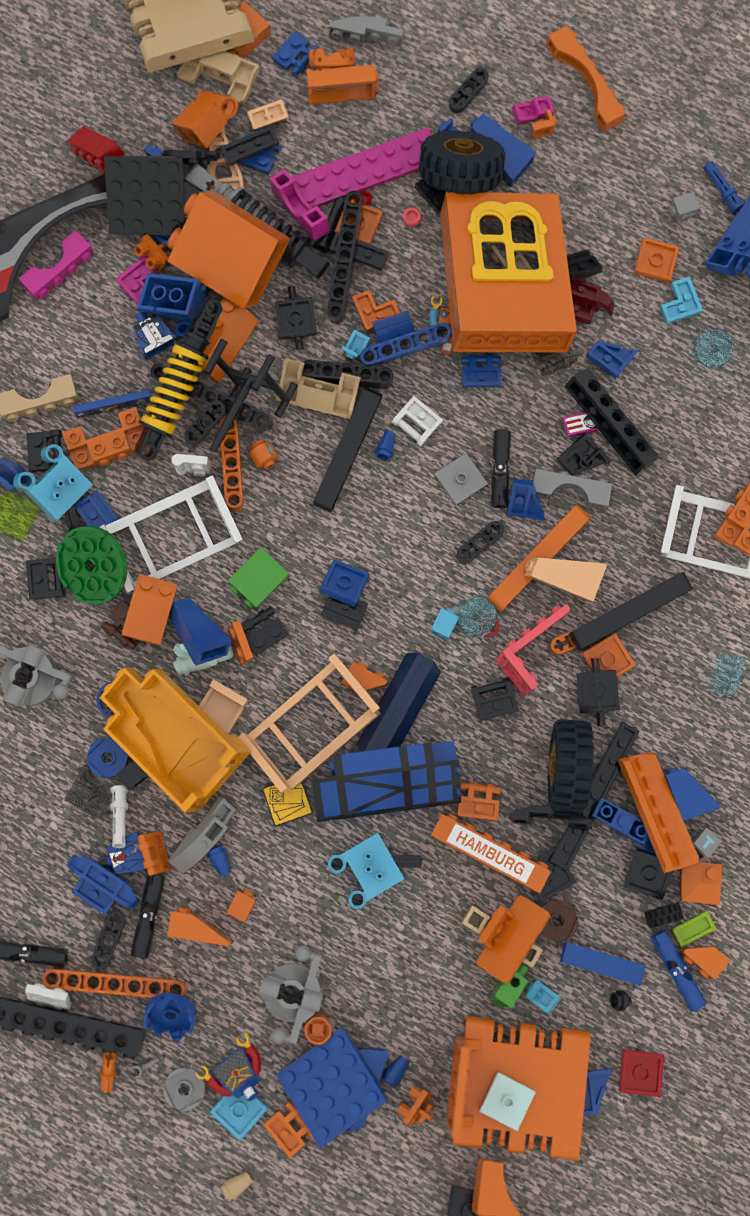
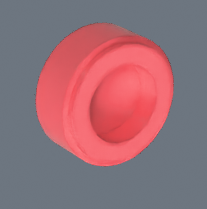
[402,207,421,227]

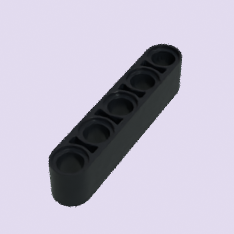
[302,360,394,389]

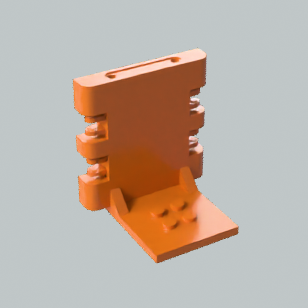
[446,1015,590,1161]

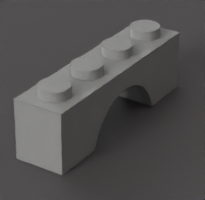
[532,468,612,510]

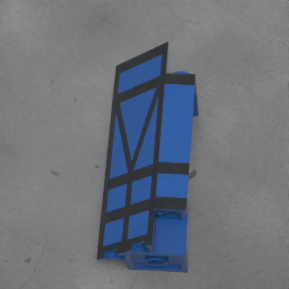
[311,741,461,822]

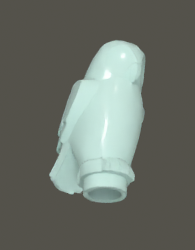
[173,644,234,676]

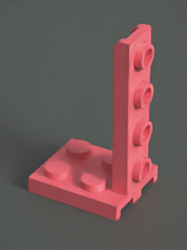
[495,604,570,697]

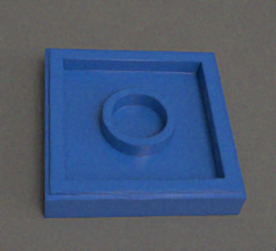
[319,559,370,607]

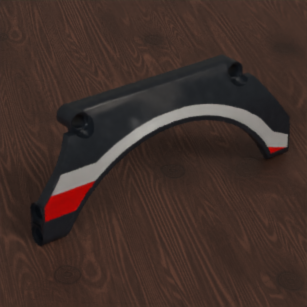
[0,174,200,321]

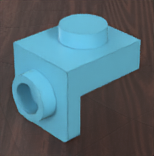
[341,330,372,360]
[526,980,561,1015]

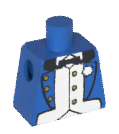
[133,312,176,360]

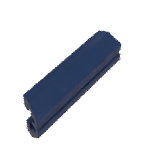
[356,653,441,752]

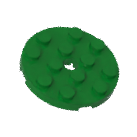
[56,525,127,605]

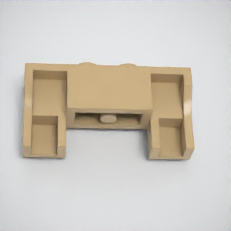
[276,358,361,419]

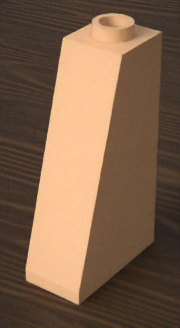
[525,557,607,602]

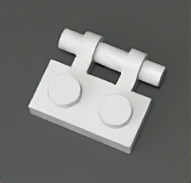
[25,983,72,1011]

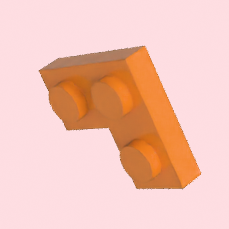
[352,290,400,332]

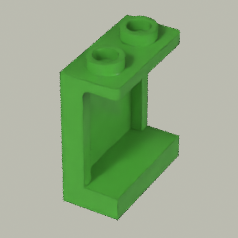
[228,547,290,610]

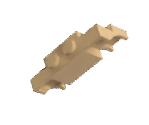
[177,51,260,105]

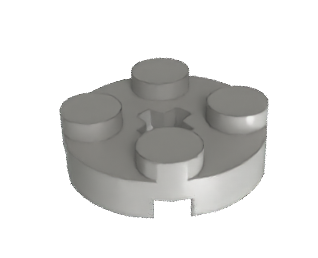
[163,1067,206,1111]

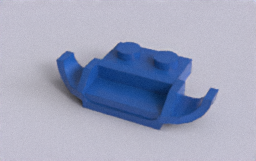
[67,855,140,915]

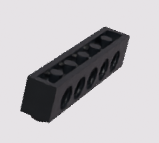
[564,368,659,476]

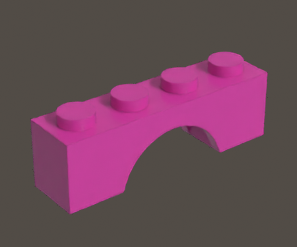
[269,169,329,241]
[18,230,94,301]

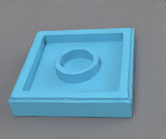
[209,1095,268,1141]

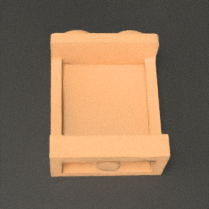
[199,679,249,733]

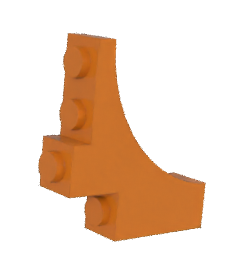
[471,1158,522,1216]

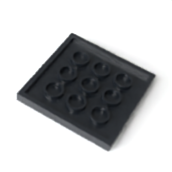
[104,155,185,235]

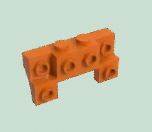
[62,407,149,472]
[713,481,750,556]

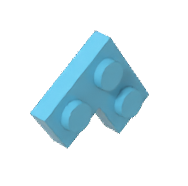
[660,276,703,325]

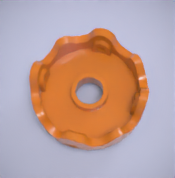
[309,48,355,71]

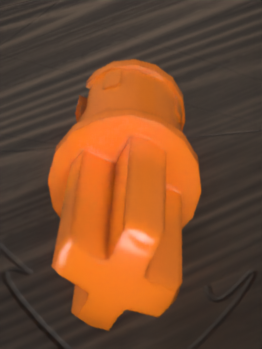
[100,1052,116,1093]

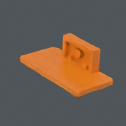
[476,895,551,984]

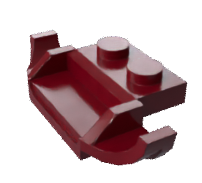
[570,279,614,325]

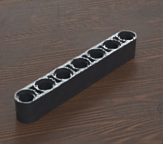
[327,190,364,323]
[150,363,273,431]
[313,387,383,513]
[569,572,694,651]

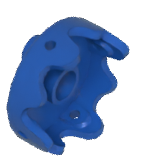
[143,992,197,1042]

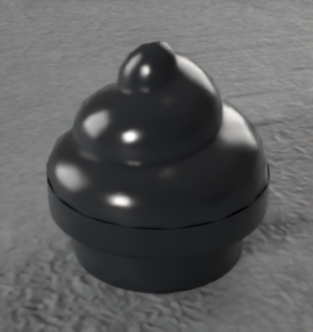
[610,990,632,1011]

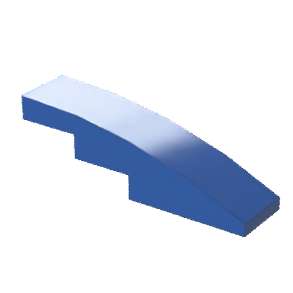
[560,942,646,986]

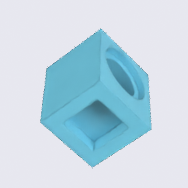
[430,608,459,641]

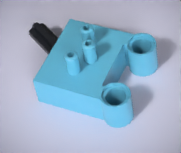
[13,444,93,531]
[328,833,422,909]

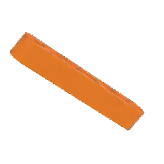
[487,504,591,612]
[42,968,187,998]

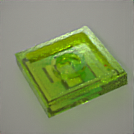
[0,490,40,541]

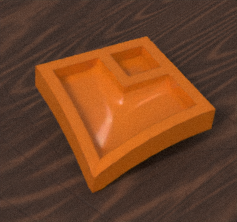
[680,862,722,905]

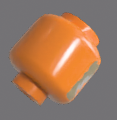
[249,440,278,470]

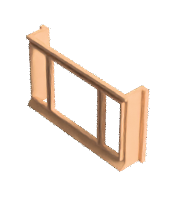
[238,654,381,793]

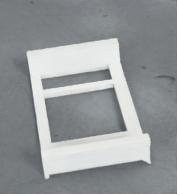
[100,475,243,593]
[660,485,750,578]

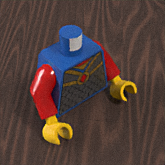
[196,1032,261,1101]

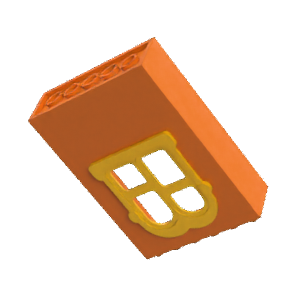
[440,192,577,352]

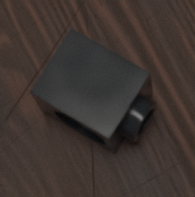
[116,760,149,790]

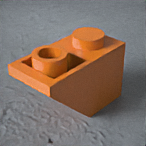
[341,661,388,693]
[679,946,730,980]

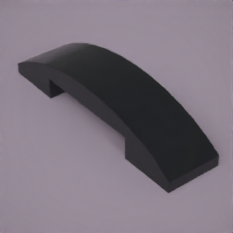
[509,805,592,829]

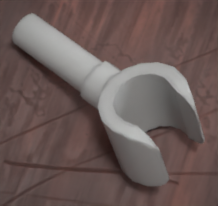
[130,1057,159,1078]

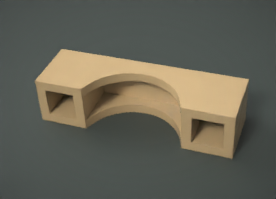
[0,374,79,422]
[460,905,543,968]

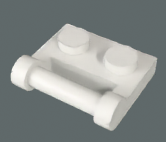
[391,396,443,447]
[172,454,211,476]

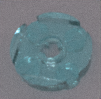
[694,330,733,369]
[457,597,497,637]

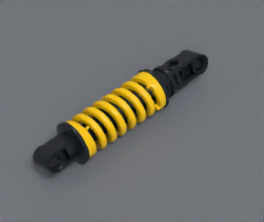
[135,298,222,461]

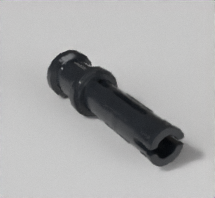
[313,197,345,253]

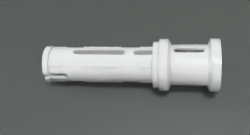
[110,785,129,848]

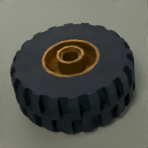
[419,130,506,194]
[548,719,594,812]

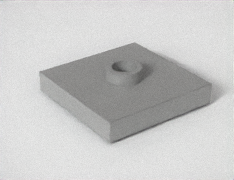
[434,453,488,506]

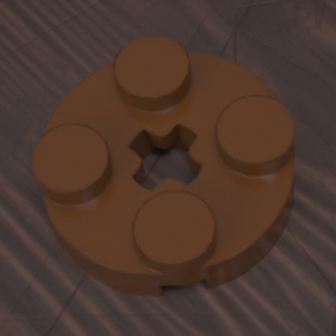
[541,900,578,942]

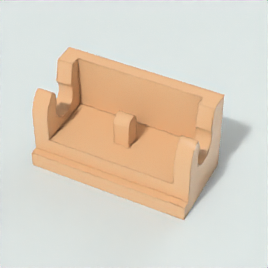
[247,99,289,132]

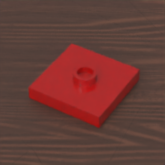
[618,1049,664,1097]

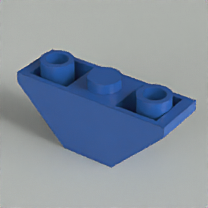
[592,797,649,845]

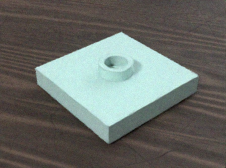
[479,1071,536,1131]

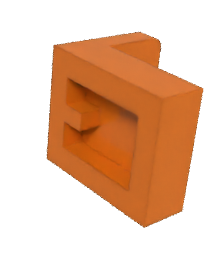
[530,109,557,140]

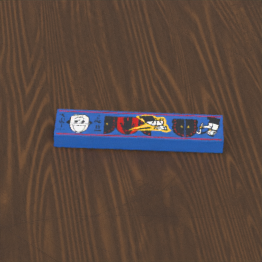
[73,390,152,418]

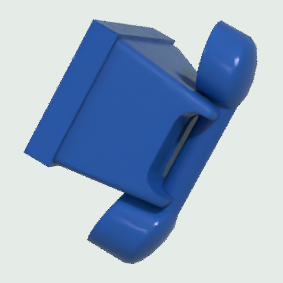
[137,273,210,340]

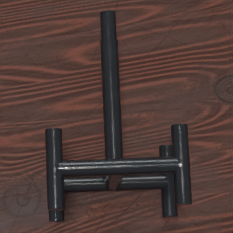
[204,339,298,452]

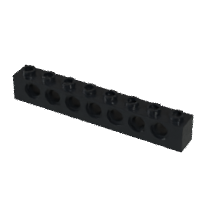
[0,996,147,1059]

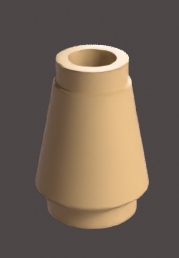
[220,1171,253,1201]

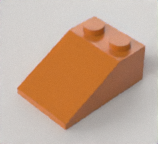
[122,574,178,646]
[167,907,232,946]

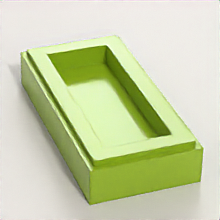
[671,911,716,948]

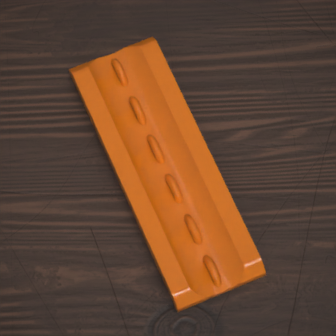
[618,752,699,873]

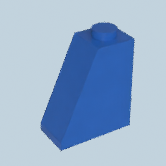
[664,767,720,821]

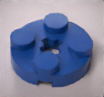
[88,738,129,778]

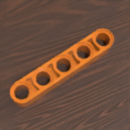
[220,417,244,512]

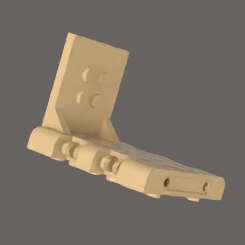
[123,0,255,73]

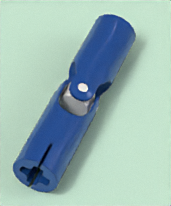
[650,929,707,1012]

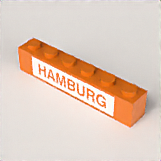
[431,813,551,894]

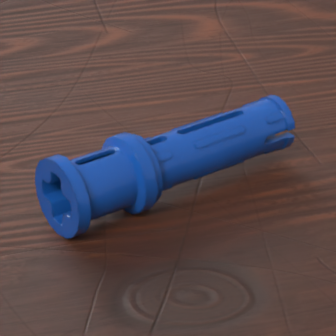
[703,161,745,215]

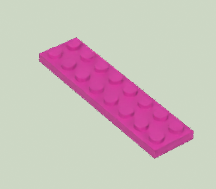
[292,127,432,207]

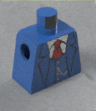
[99,831,147,875]

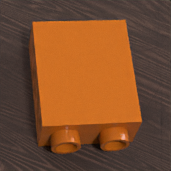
[167,191,291,309]

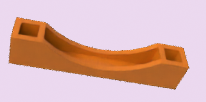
[546,25,626,132]

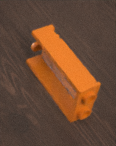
[306,63,379,105]

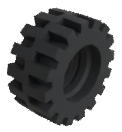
[644,902,684,928]

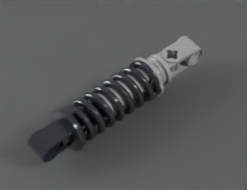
[185,163,330,279]

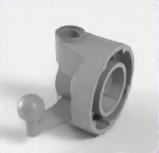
[0,645,72,707]
[258,945,324,1045]

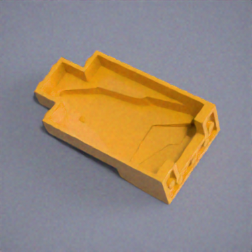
[99,668,252,813]

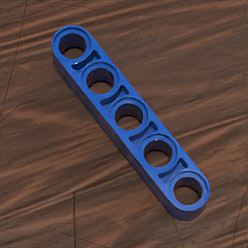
[360,323,452,366]

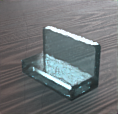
[709,653,746,697]

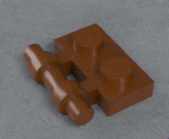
[101,601,137,650]

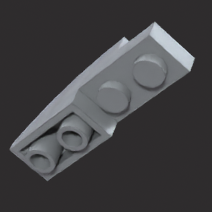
[329,16,404,46]
[167,797,236,873]

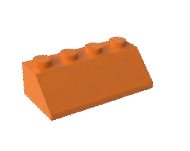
[198,297,259,383]

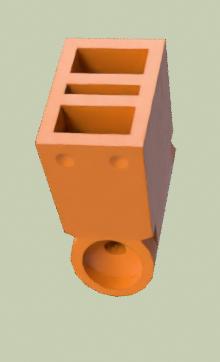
[171,90,238,149]

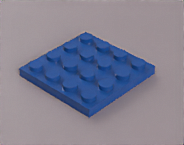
[276,1027,389,1148]

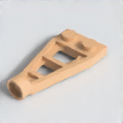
[206,127,244,190]

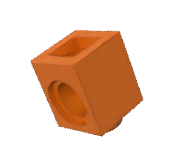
[227,889,257,922]

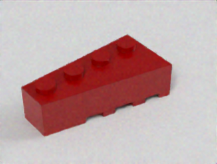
[67,126,126,175]

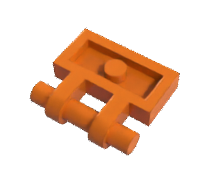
[227,620,253,665]
[457,781,501,821]
[137,831,172,876]
[263,1100,313,1158]

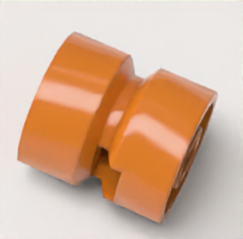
[304,1013,331,1045]

